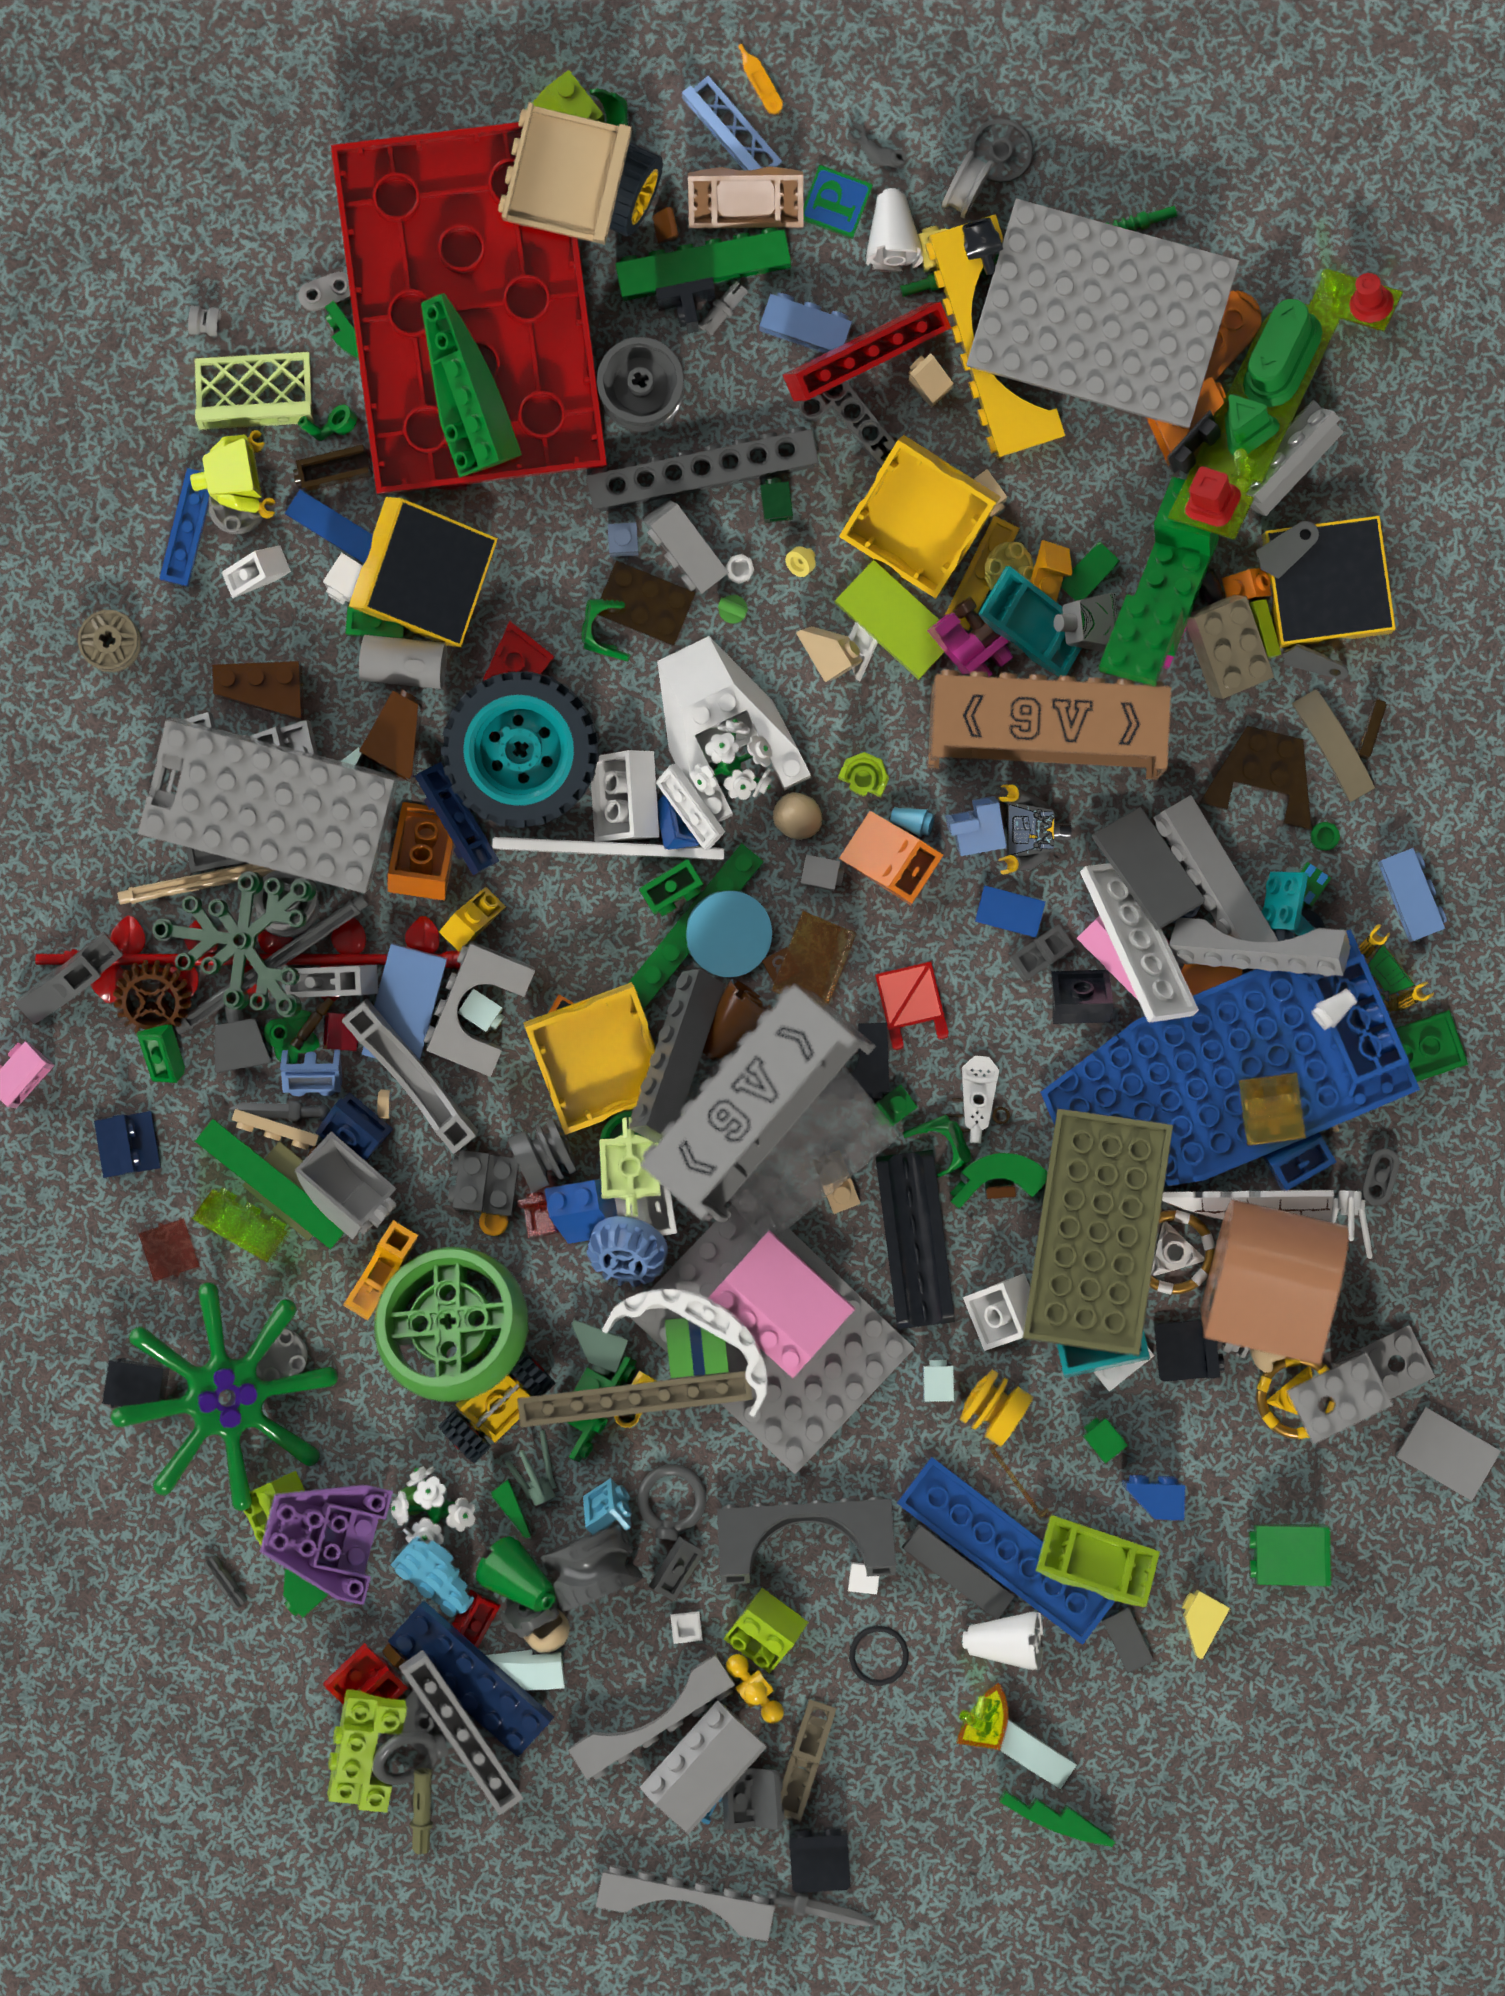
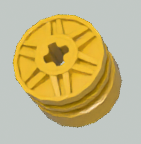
[959,1369,1034,1447]

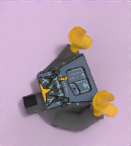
[999,785,1072,874]

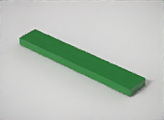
[195,1119,344,1250]

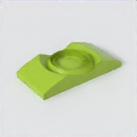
[1036,1515,1160,1607]

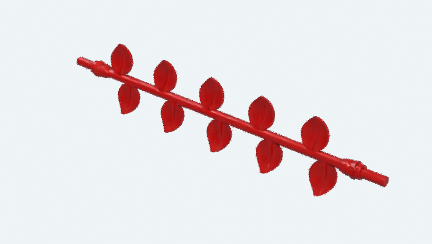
[35,916,461,1003]

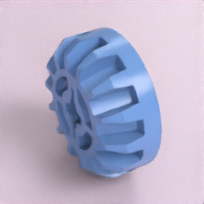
[587,1216,668,1287]

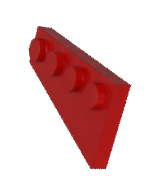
[482,621,555,738]

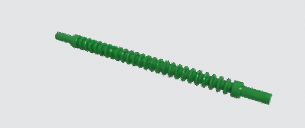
[900,206,1177,297]

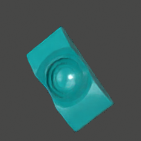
[978,566,1082,677]

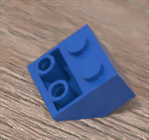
[1262,1133,1336,1191]
[1122,1475,1185,1520]

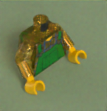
[1358,924,1434,1012]

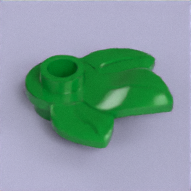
[263,1010,320,1064]

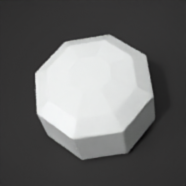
[726,554,754,584]

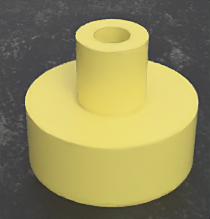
[785,546,816,577]

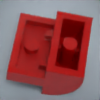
[323,1643,408,1705]

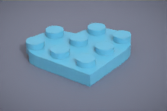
[391,1536,474,1617]

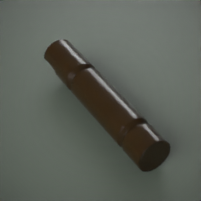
[290,997,334,1051]

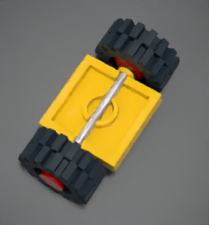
[438,1349,556,1463]

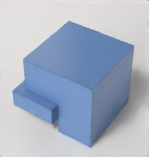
[945,796,1007,856]

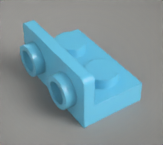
[583,1478,632,1535]

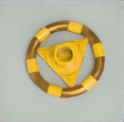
[1256,1357,1335,1439]

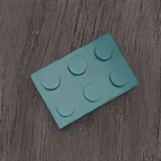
[1057,1329,1150,1378]

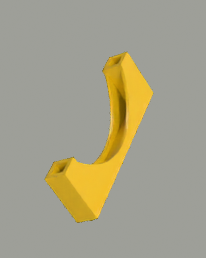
[925,214,1065,458]

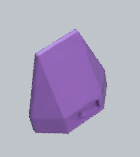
[260,1485,393,1605]

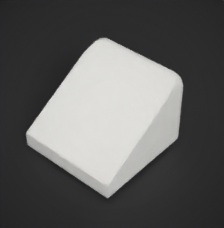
[848,1562,879,1594]

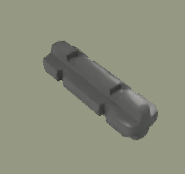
[204,1555,247,1608]

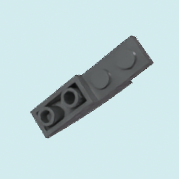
[15,931,123,1024]

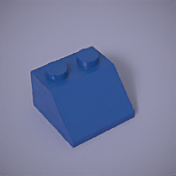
[545,1179,618,1244]

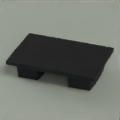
[1167,410,1221,474]

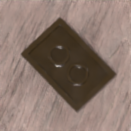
[597,560,696,646]

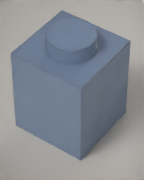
[607,522,639,557]

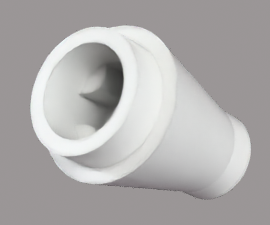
[1312,989,1357,1030]

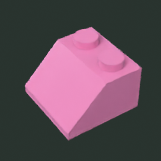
[0,1041,55,1108]

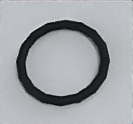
[849,1626,909,1686]

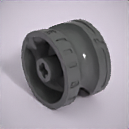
[597,337,684,432]
[540,1523,643,1611]

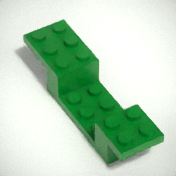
[1099,476,1219,686]

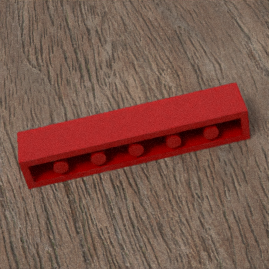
[783,302,951,401]

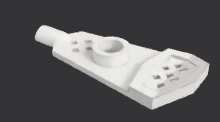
[962,1056,999,1144]

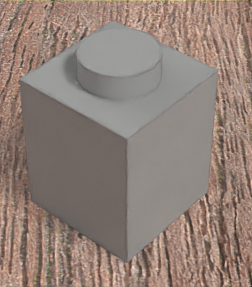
[800,855,845,891]

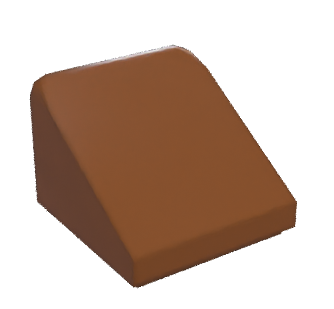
[652,206,678,243]

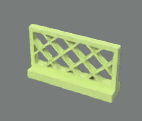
[195,352,313,430]

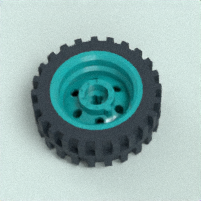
[441,671,599,828]

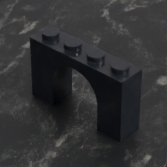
[814,1022,890,1101]

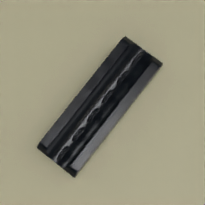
[875,1150,955,1329]

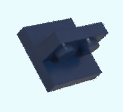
[315,1092,393,1162]
[94,1111,161,1178]

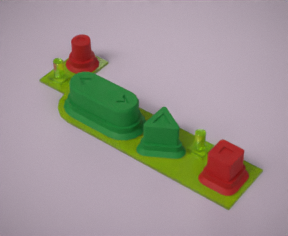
[1168,269,1403,540]

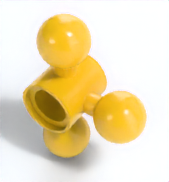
[726,1654,784,1724]

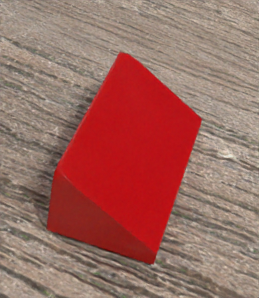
[452,1590,501,1648]

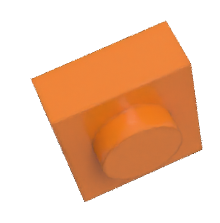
[1222,568,1271,601]

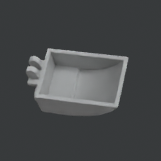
[295,1132,397,1240]

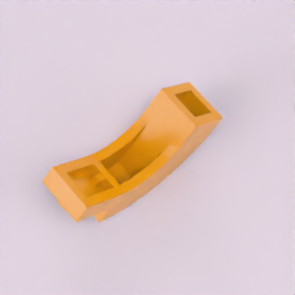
[343,1220,418,1320]

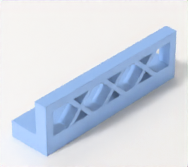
[682,76,782,170]

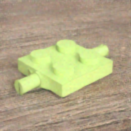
[599,1117,661,1217]

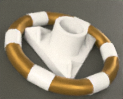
[1150,1210,1215,1295]

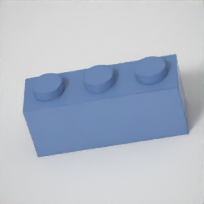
[759,292,852,353]
[1378,848,1447,943]

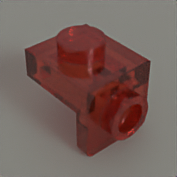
[518,1192,559,1239]

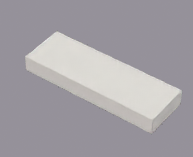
[656,763,725,850]

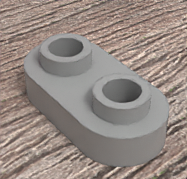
[298,272,350,311]

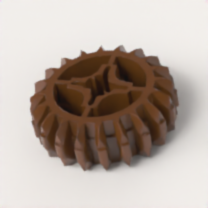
[113,959,192,1034]

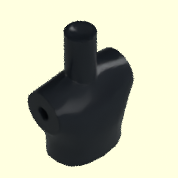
[962,218,1003,275]

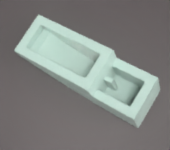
[486,1650,565,1690]
[1000,1719,1077,1789]

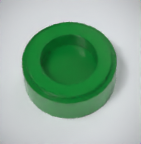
[1310,822,1340,851]

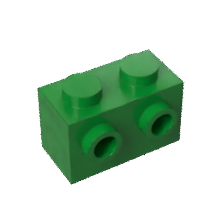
[639,859,703,917]

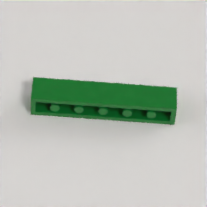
[615,227,791,301]

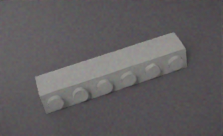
[1154,795,1278,942]
[399,1650,524,1816]

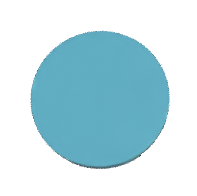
[686,891,772,977]

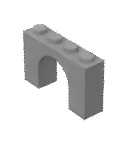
[423,941,535,1077]

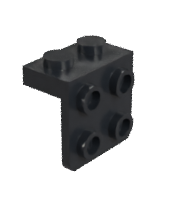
[1154,1320,1225,1382]
[789,1827,850,1893]

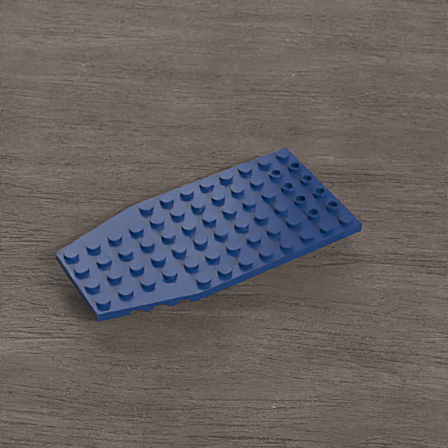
[1040,929,1420,1187]

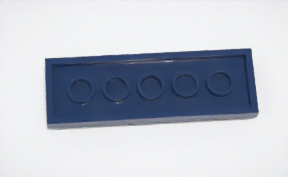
[388,1600,554,1757]

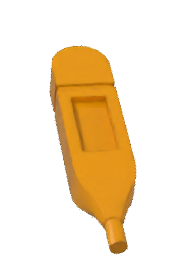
[738,44,783,115]

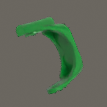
[590,88,628,126]
[581,599,630,662]
[902,1115,971,1178]

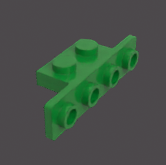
[566,1356,637,1462]

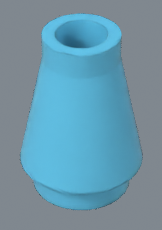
[890,807,935,837]

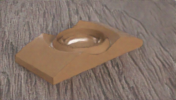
[688,166,804,228]

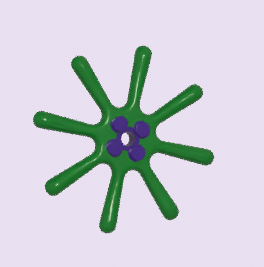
[111,1282,338,1511]

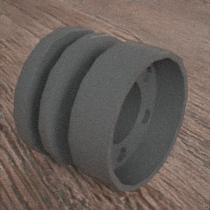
[507,1117,577,1192]

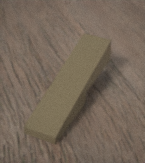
[781,1699,837,1823]

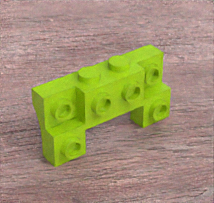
[327,1690,407,1813]

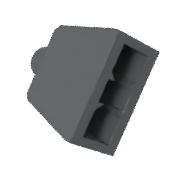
[215,1007,273,1073]

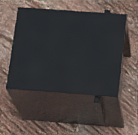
[102,1358,170,1408]

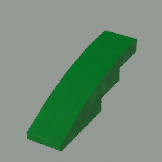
[999,1790,1115,1847]

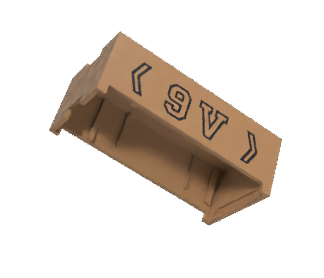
[927,670,1171,780]

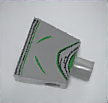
[1054,593,1118,651]

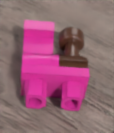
[927,596,1013,677]

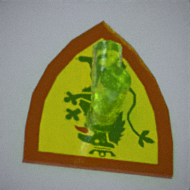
[956,1683,1008,1750]

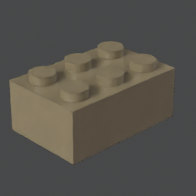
[1186,595,1274,699]

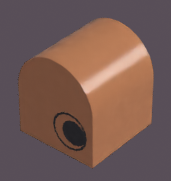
[1200,1199,1349,1364]

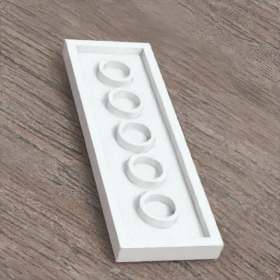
[1080,863,1199,1023]

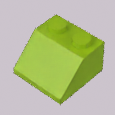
[526,70,605,123]

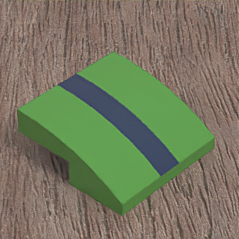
[665,1318,729,1378]

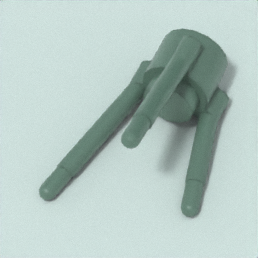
[505,1430,557,1506]

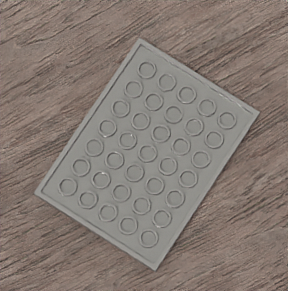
[966,198,1239,429]
[630,1189,915,1474]

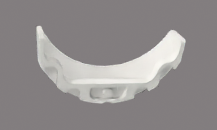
[602,1289,768,1417]

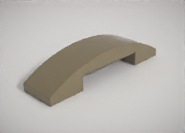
[1292,689,1375,802]

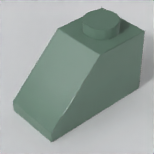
[572,1319,629,1376]

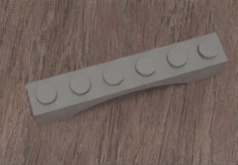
[1169,918,1351,976]
[341,998,479,1154]
[568,1653,735,1780]
[596,1865,775,1941]

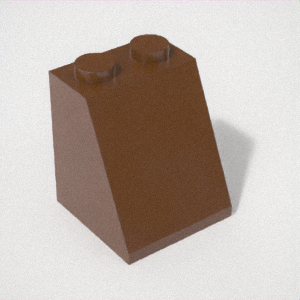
[359,690,422,784]

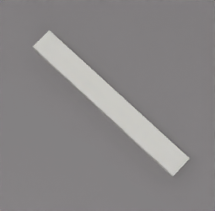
[492,837,724,860]

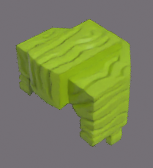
[838,752,889,798]

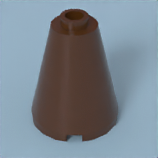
[702,979,773,1061]

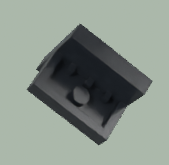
[656,277,715,334]
[1051,970,1113,1024]

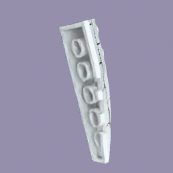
[1162,1190,1334,1222]

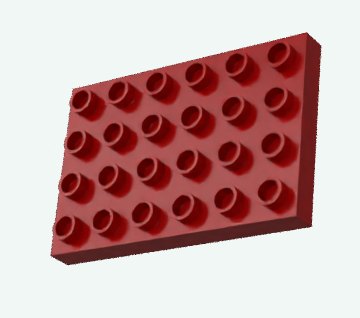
[330,122,607,495]

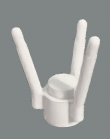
[1331,1190,1372,1259]

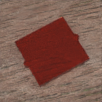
[138,1218,199,1282]

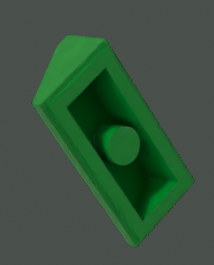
[137,1024,185,1083]

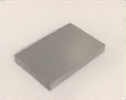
[1396,1407,1501,1501]

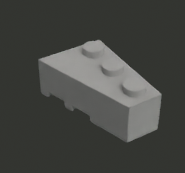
[641,499,729,594]

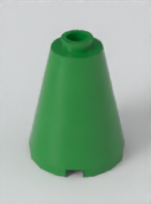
[476,1536,555,1612]

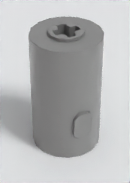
[359,635,447,689]

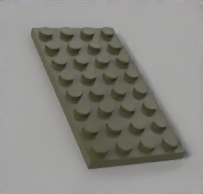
[1023,1109,1173,1356]

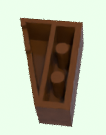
[212,661,304,721]

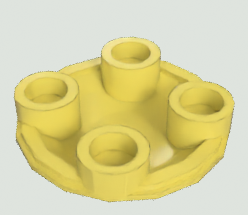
[985,542,1034,591]

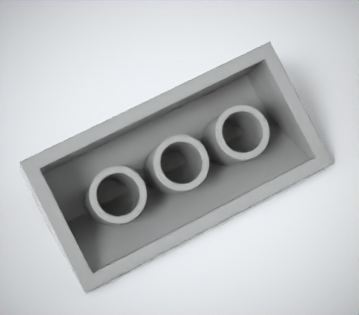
[639,1700,767,1834]

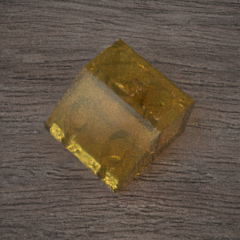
[1239,1073,1306,1146]

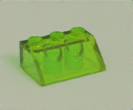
[192,1187,290,1263]

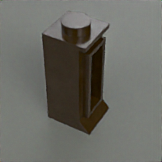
[293,444,373,492]

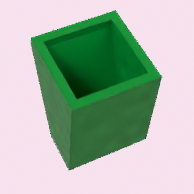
[1248,1524,1331,1586]

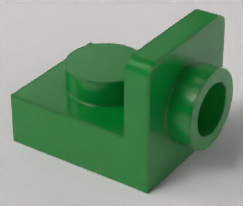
[872,1084,918,1128]

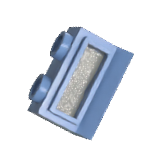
[280,1050,342,1096]

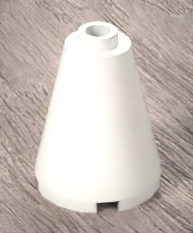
[866,188,923,272]
[963,1612,1043,1670]

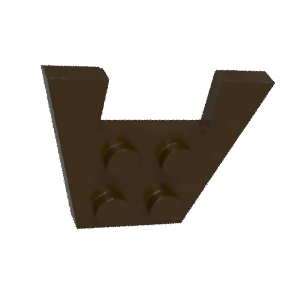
[1199,726,1312,830]

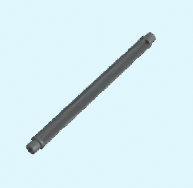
[173,894,369,1035]

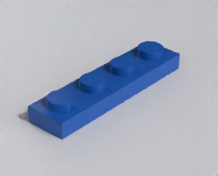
[159,468,210,587]

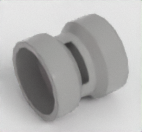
[188,305,221,337]

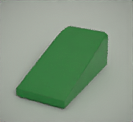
[1061,541,1120,601]
[491,1479,532,1539]

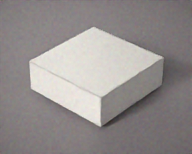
[670,1611,702,1644]

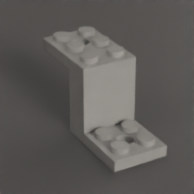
[1287,1325,1435,1444]

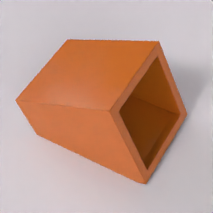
[1146,377,1226,466]

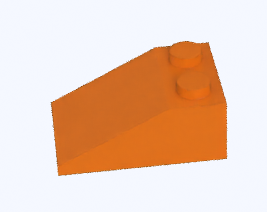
[388,802,454,901]

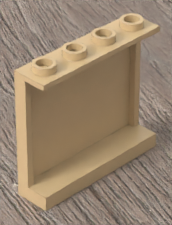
[498,103,632,245]

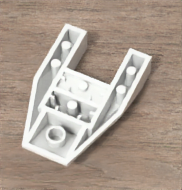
[657,636,811,822]

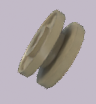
[78,610,141,672]

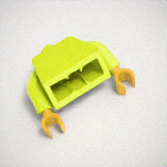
[190,430,275,518]

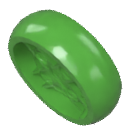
[374,1246,529,1402]

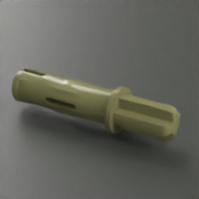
[410,1768,433,1854]

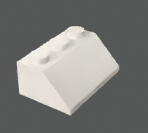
[591,750,659,842]

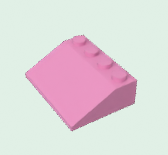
[708,1230,856,1378]

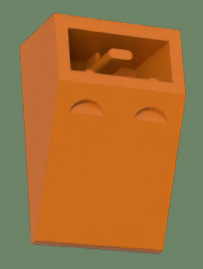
[839,811,944,906]

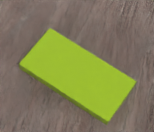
[834,560,945,680]

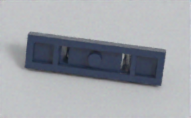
[415,762,499,875]

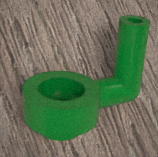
[298,404,357,441]

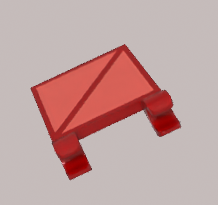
[875,961,949,1050]

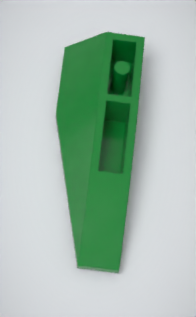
[421,293,522,478]

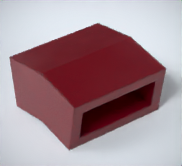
[322,1013,358,1051]

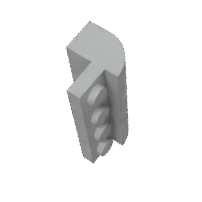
[1234,400,1344,516]

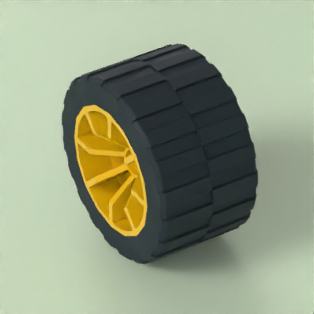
[609,143,663,236]

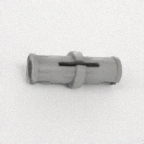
[698,281,748,337]

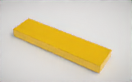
[944,516,1020,631]

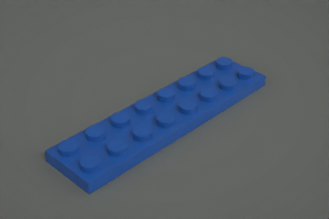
[897,1456,1115,1645]

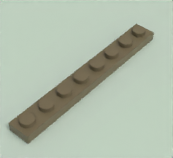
[517,1371,753,1428]

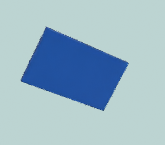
[975,885,1046,938]

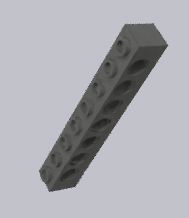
[586,426,819,513]

